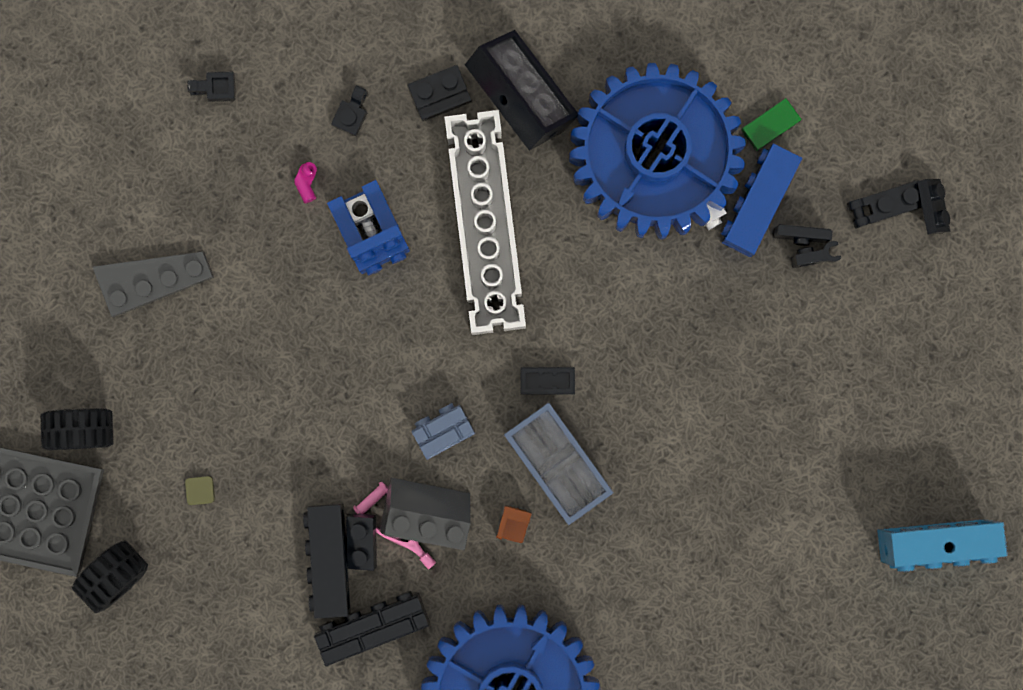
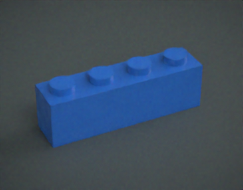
[721,143,802,257]

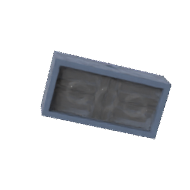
[504,403,613,525]

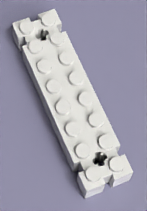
[445,110,526,335]

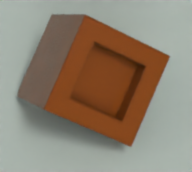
[496,505,532,543]

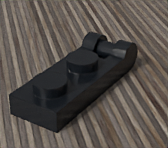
[847,180,922,229]

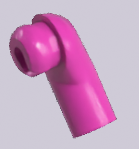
[294,162,317,204]

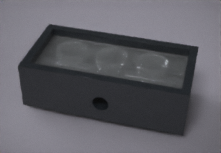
[464,30,578,151]

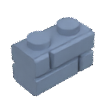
[412,403,476,460]

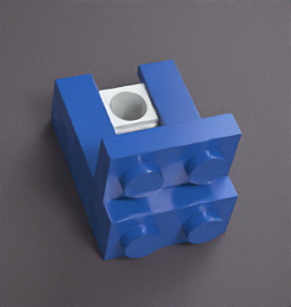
[327,180,410,275]

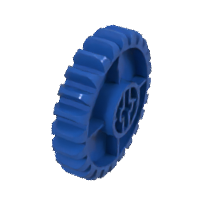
[569,63,746,239]
[421,604,600,690]

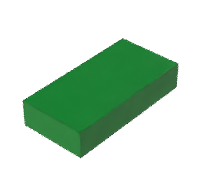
[741,98,802,152]

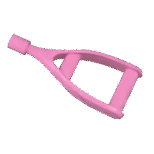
[353,482,436,570]

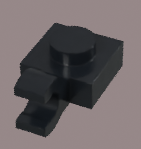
[187,72,236,101]
[331,85,368,137]
[790,241,841,269]

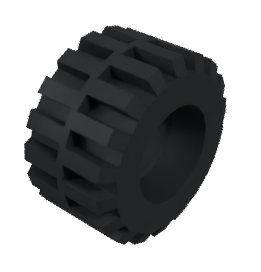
[40,408,114,450]
[72,540,149,613]

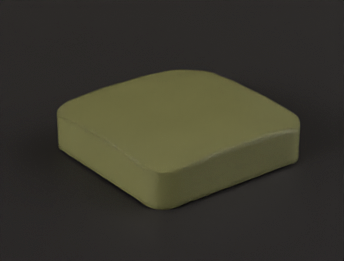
[185,476,215,505]

